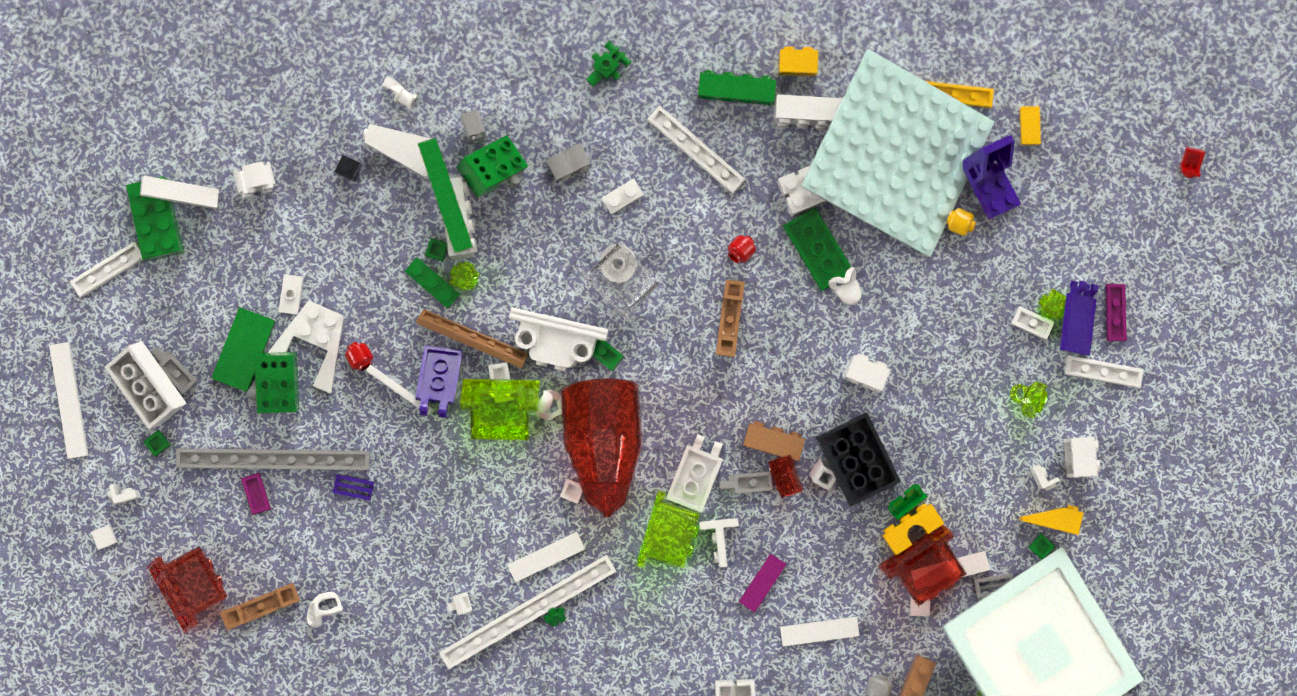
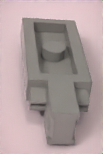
[151,347,198,394]
[719,471,773,494]

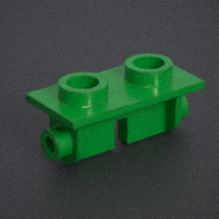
[887,483,928,520]

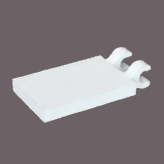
[666,434,723,513]

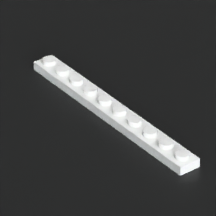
[439,555,616,670]

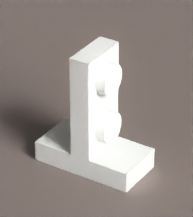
[699,518,739,567]

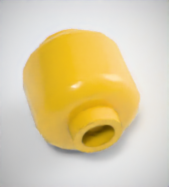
[946,208,976,236]

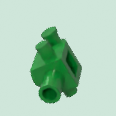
[586,40,632,87]

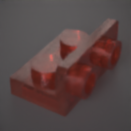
[768,454,804,498]

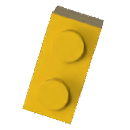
[778,46,818,76]

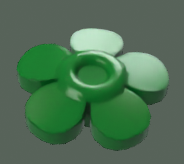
[544,607,566,627]

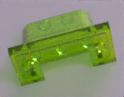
[460,379,540,440]
[636,490,700,568]

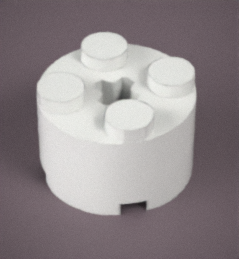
[232,162,276,199]

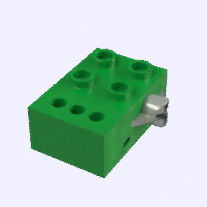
[456,135,528,199]
[247,352,299,413]

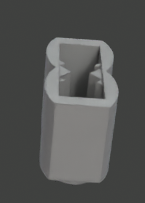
[460,110,487,144]
[546,143,591,183]

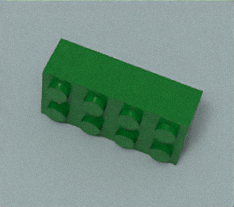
[126,176,185,262]

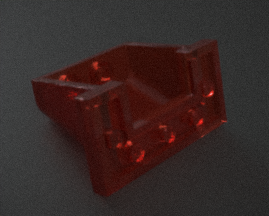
[878,525,967,606]
[147,546,228,634]

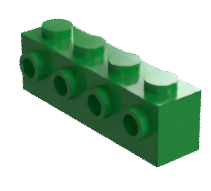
[697,70,776,106]

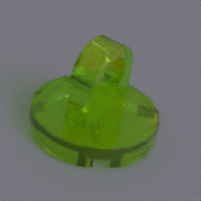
[1010,381,1048,419]

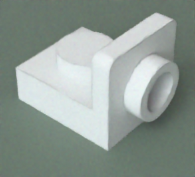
[1029,464,1060,491]
[108,484,141,504]

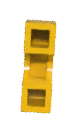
[881,503,944,555]

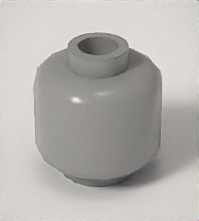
[865,674,893,696]

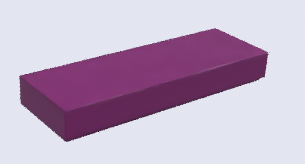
[1105,284,1127,341]
[738,553,787,613]

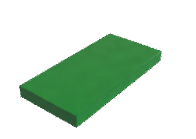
[782,207,851,292]
[211,307,276,392]

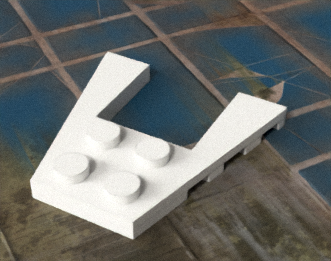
[268,301,344,393]

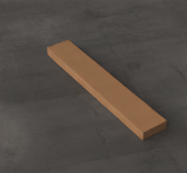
[416,309,529,368]

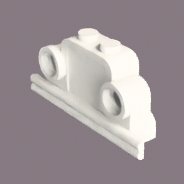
[509,308,608,371]

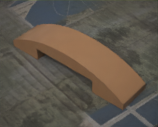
[716,279,745,358]
[220,583,301,630]

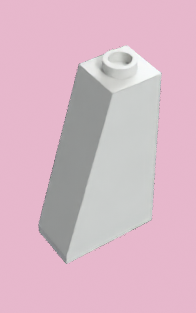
[363,124,431,179]

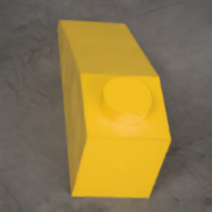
[1019,505,1084,535]

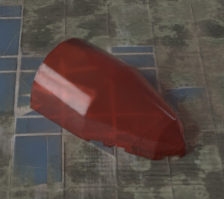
[561,378,642,518]

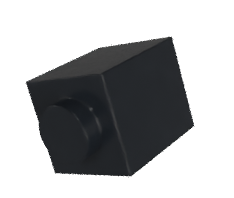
[334,155,362,183]

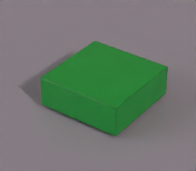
[425,238,448,262]
[143,430,171,457]
[1028,533,1056,560]

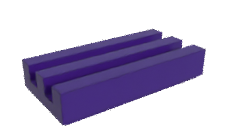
[332,474,375,501]

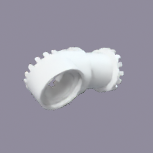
[382,77,418,110]

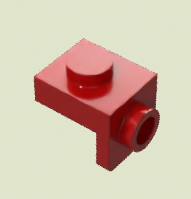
[1179,146,1206,178]

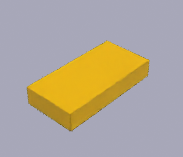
[1020,106,1041,145]

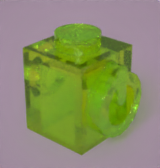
[449,261,480,292]
[1038,289,1066,320]

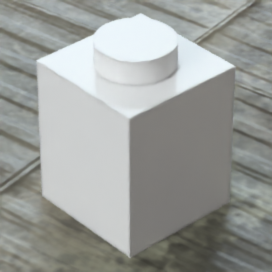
[810,458,836,490]

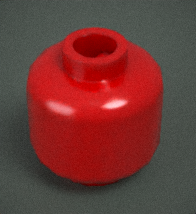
[727,235,756,263]
[345,342,373,371]

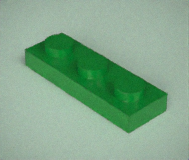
[404,257,460,309]

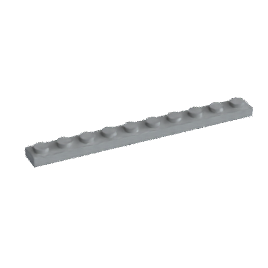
[176,448,370,470]

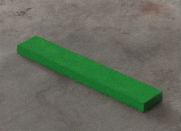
[417,137,473,254]

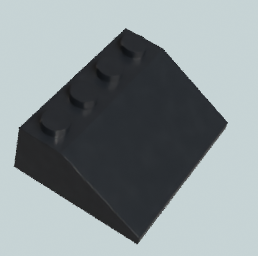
[816,413,901,507]

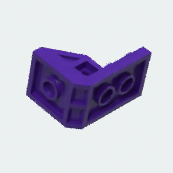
[963,135,1021,220]

